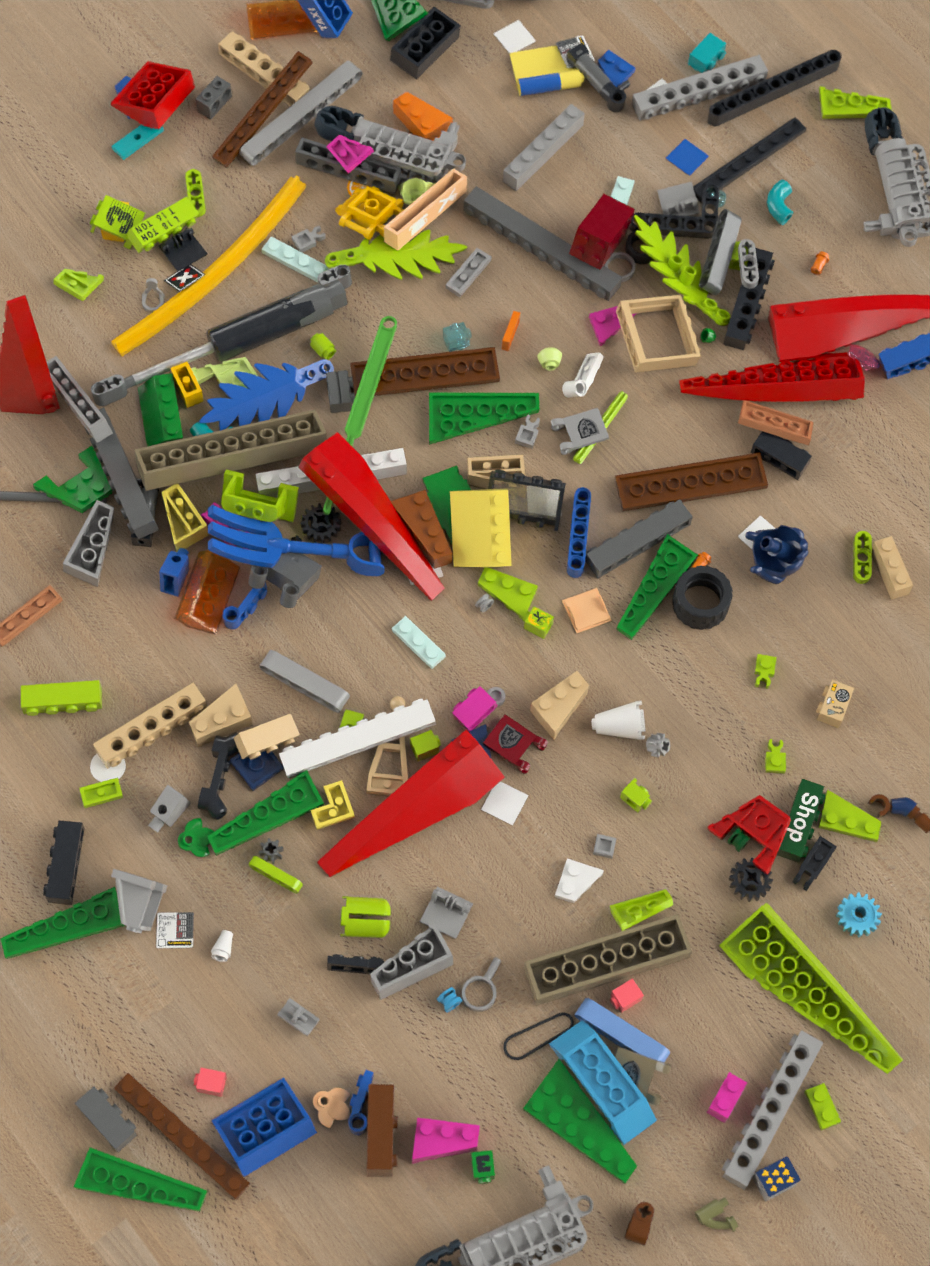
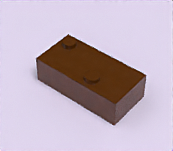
[367,1084,398,1177]

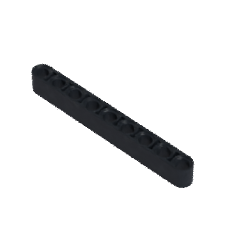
[707,50,842,126]

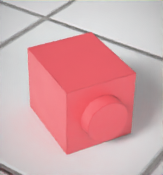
[610,978,644,1013]
[194,1068,227,1097]

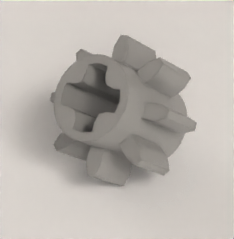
[646,732,670,757]

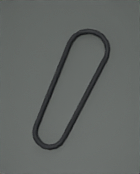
[503,1012,574,1060]

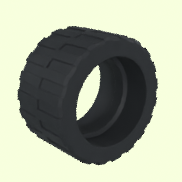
[672,565,733,630]

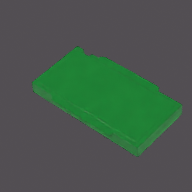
[422,465,471,545]

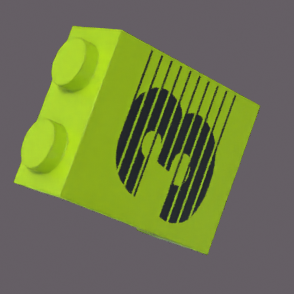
[89,195,145,249]

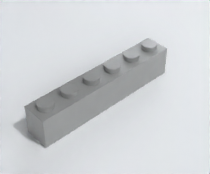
[503,104,585,191]
[47,356,113,443]

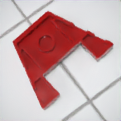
[707,795,791,874]

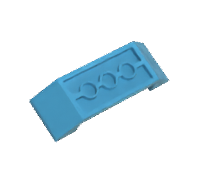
[549,1020,657,1145]

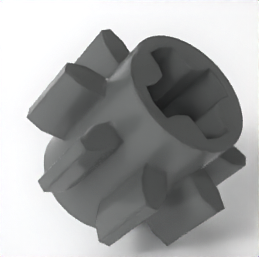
[259,838,284,864]

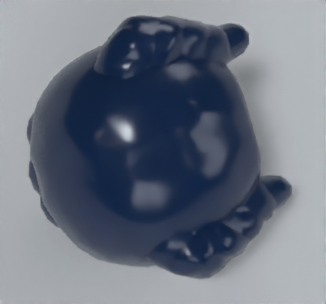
[745,525,809,585]

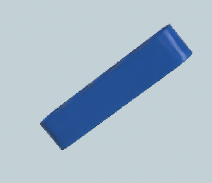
[567,487,591,578]

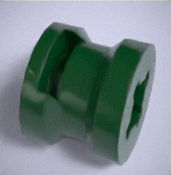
[727,828,751,853]

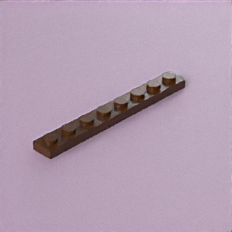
[212,51,313,168]
[114,1073,250,1200]

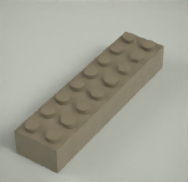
[524,914,692,1006]

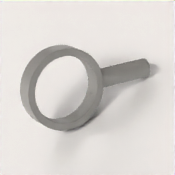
[604,252,635,282]
[462,957,501,1012]

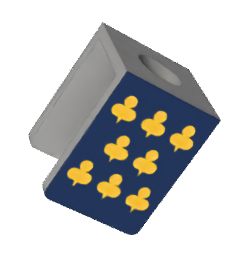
[752,1156,801,1202]

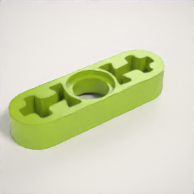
[185,169,206,217]
[853,531,872,584]
[248,856,303,894]

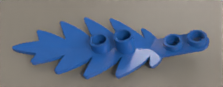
[199,359,334,430]

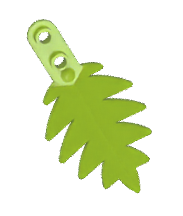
[633,215,730,326]
[325,229,467,280]

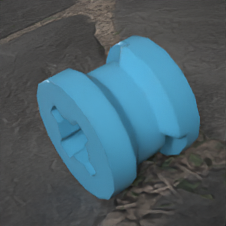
[437,987,463,1013]

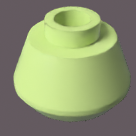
[537,347,562,371]

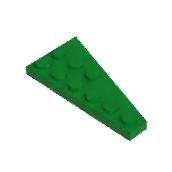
[371,0,429,42]
[429,392,540,445]
[523,1059,637,1184]

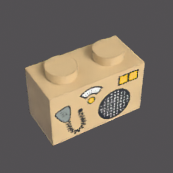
[816,680,854,728]

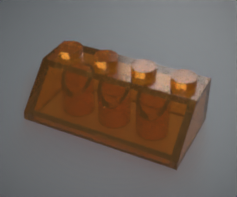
[245,0,318,39]
[174,550,240,634]

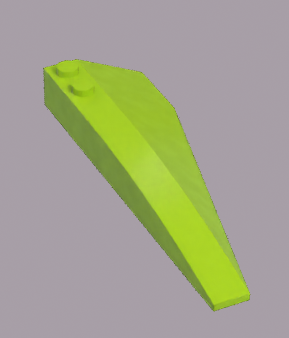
[719,903,903,1074]

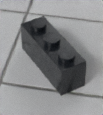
[751,431,812,480]

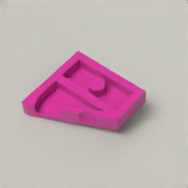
[326,135,374,173]

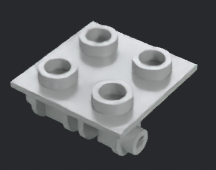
[657,182,700,216]
[420,887,473,939]

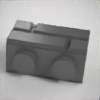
[326,370,355,413]

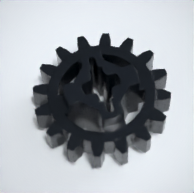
[301,503,342,543]
[729,858,773,902]

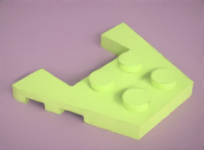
[191,357,258,389]

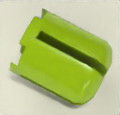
[340,896,391,938]

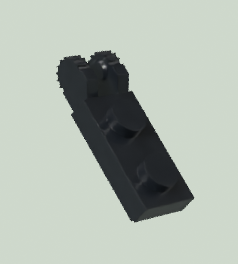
[792,836,837,891]
[327,954,384,974]

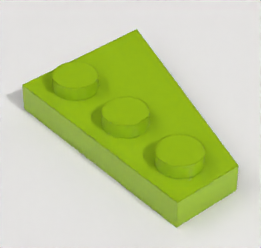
[478,567,538,620]
[819,789,881,842]
[610,889,673,931]

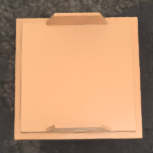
[562,588,612,634]

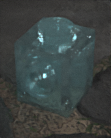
[443,322,472,352]

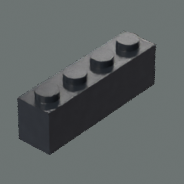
[43,820,85,905]

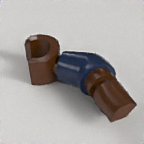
[867,794,930,834]

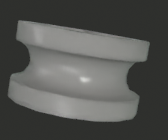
[475,594,494,613]

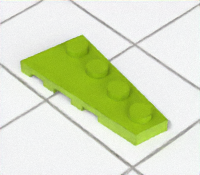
[819,86,892,119]

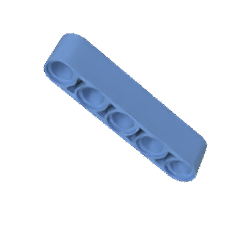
[574,998,670,1062]

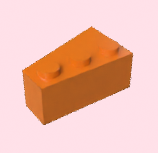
[393,92,453,141]

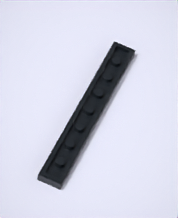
[693,117,807,203]

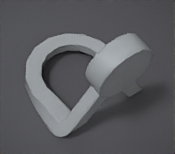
[142,278,165,312]

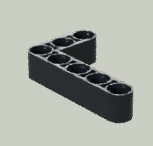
[629,184,719,239]

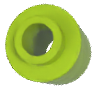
[310,333,336,360]

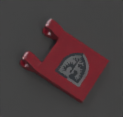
[483,714,548,774]

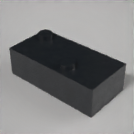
[390,6,461,80]

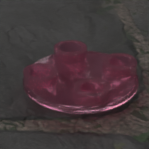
[847,344,880,371]

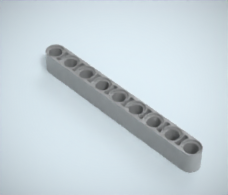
[239,61,363,166]

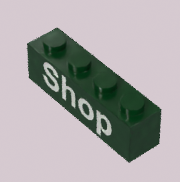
[777,778,826,863]

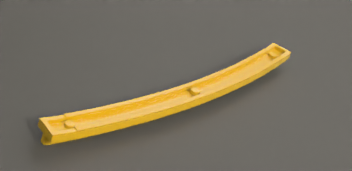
[111,175,306,357]

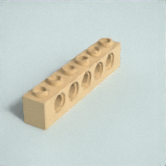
[218,31,310,107]
[93,682,207,769]

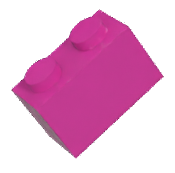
[452,686,498,732]
[706,1072,747,1123]

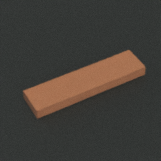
[0,585,63,647]

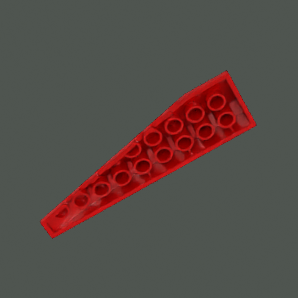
[0,295,60,415]
[679,352,865,402]
[298,432,445,601]
[317,729,505,877]

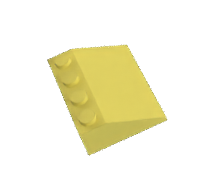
[450,488,512,567]

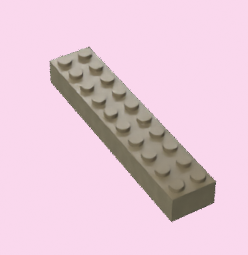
[135,410,327,491]

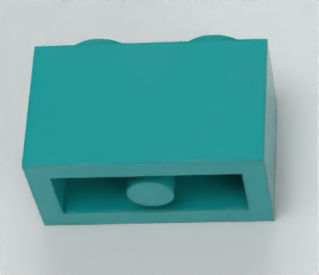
[688,33,727,73]

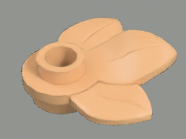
[313,1088,350,1128]

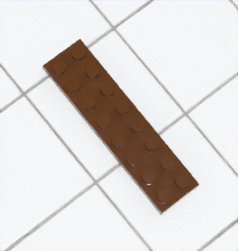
[350,347,500,397]
[615,452,768,512]

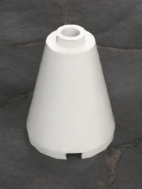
[592,701,645,740]

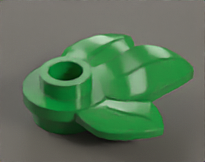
[177,818,214,857]

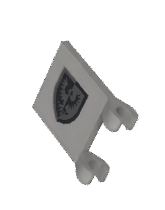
[551,408,609,455]

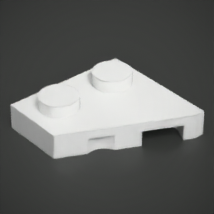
[555,859,604,903]

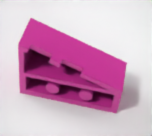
[412,1118,480,1164]

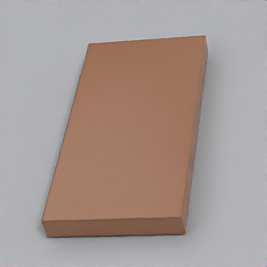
[738,400,814,446]

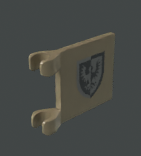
[615,1047,671,1105]

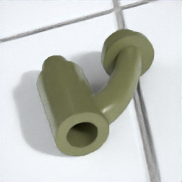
[694,1197,739,1232]

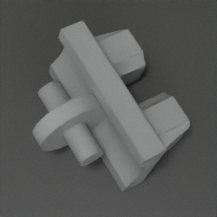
[277,998,320,1037]

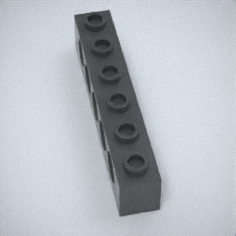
[295,137,401,194]

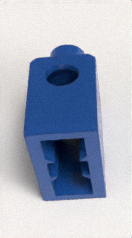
[159,548,189,597]

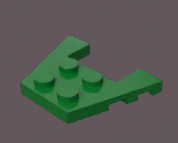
[33,445,112,514]

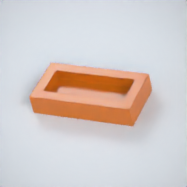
[502,311,521,351]

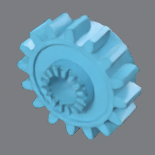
[836,892,882,938]

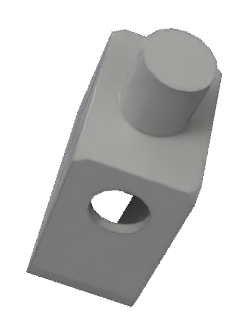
[148,785,190,833]

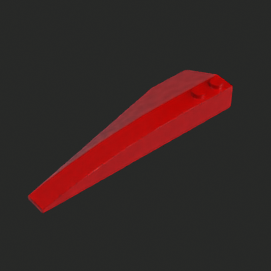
[768,294,930,362]

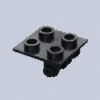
[158,228,208,272]

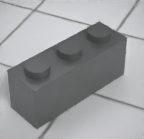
[75,1086,137,1153]

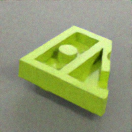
[53,269,104,302]

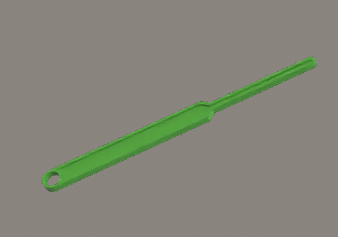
[323,316,397,515]

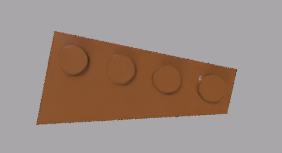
[391,490,452,569]

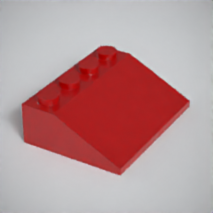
[111,61,195,129]

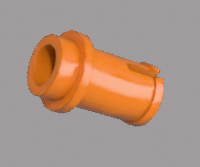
[810,251,829,275]
[689,552,712,569]

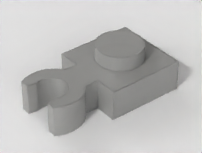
[292,226,325,253]
[515,415,540,449]

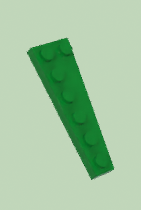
[616,534,698,640]
[207,770,324,856]
[0,887,125,959]
[73,1147,208,1212]

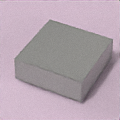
[593,834,617,859]

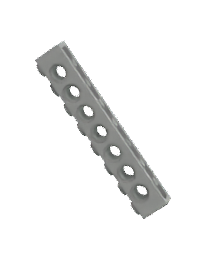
[632,55,768,121]
[721,1030,823,1190]

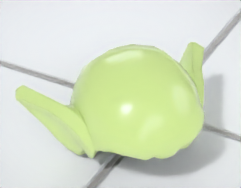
[398,178,435,205]

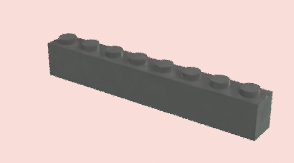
[84,407,159,539]

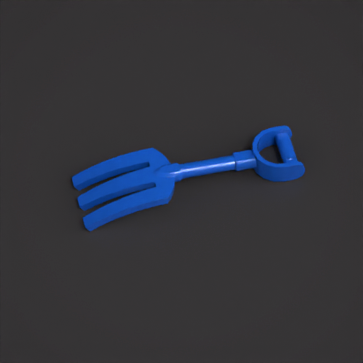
[208,505,385,576]

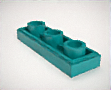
[112,124,164,160]

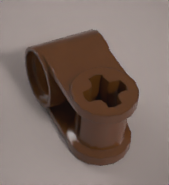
[624,1202,654,1246]

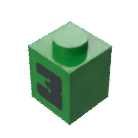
[471,1150,495,1184]

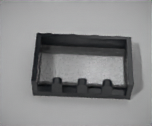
[488,470,566,531]

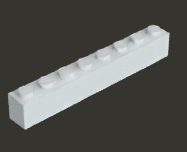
[256,448,407,498]
[279,699,436,778]

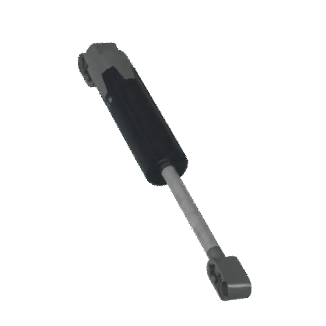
[91,265,352,406]

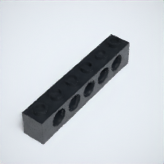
[723,248,775,350]

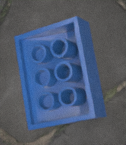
[211,1078,317,1177]

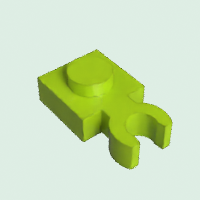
[754,654,777,689]
[765,739,786,774]

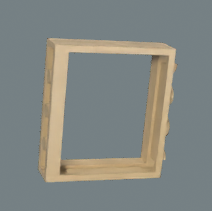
[616,295,701,373]

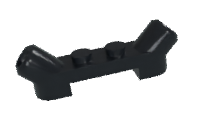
[198,732,239,820]

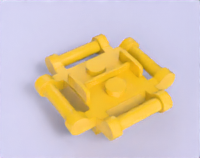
[335,186,404,240]

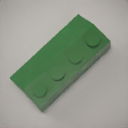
[138,373,183,447]

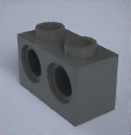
[196,76,232,120]

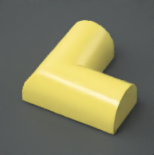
[311,780,355,830]

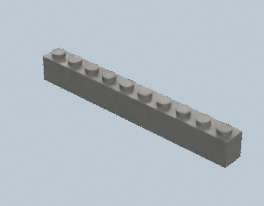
[463,186,622,301]

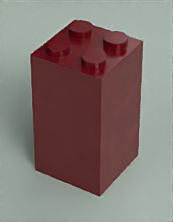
[569,194,635,270]

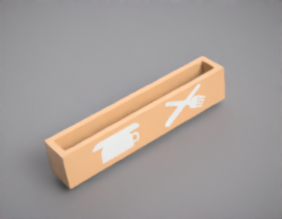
[384,168,467,250]

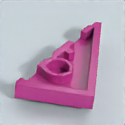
[589,306,637,346]

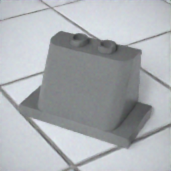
[111,869,168,933]

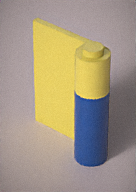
[510,46,584,96]

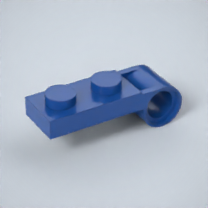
[223,582,268,630]
[349,1070,374,1136]

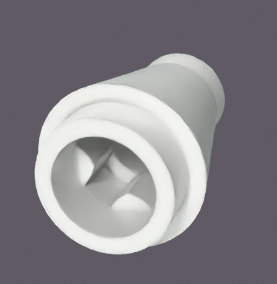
[211,930,233,962]

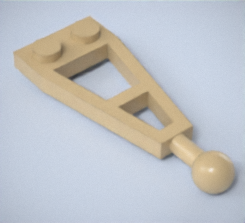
[367,696,408,796]

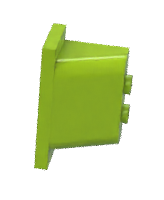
[221,469,299,522]

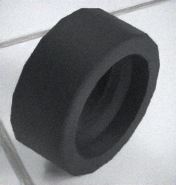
[625,229,655,264]

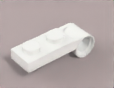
[562,352,604,398]

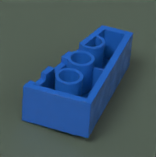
[878,333,930,379]

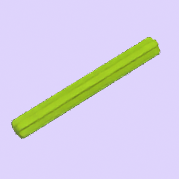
[573,391,628,464]

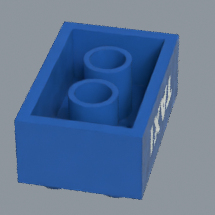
[298,0,353,38]

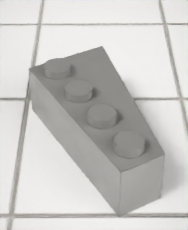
[63,500,114,587]
[370,922,453,1000]

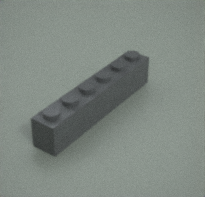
[585,500,693,579]

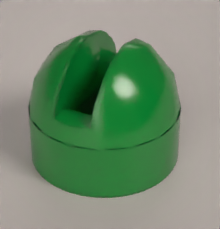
[700,328,716,343]

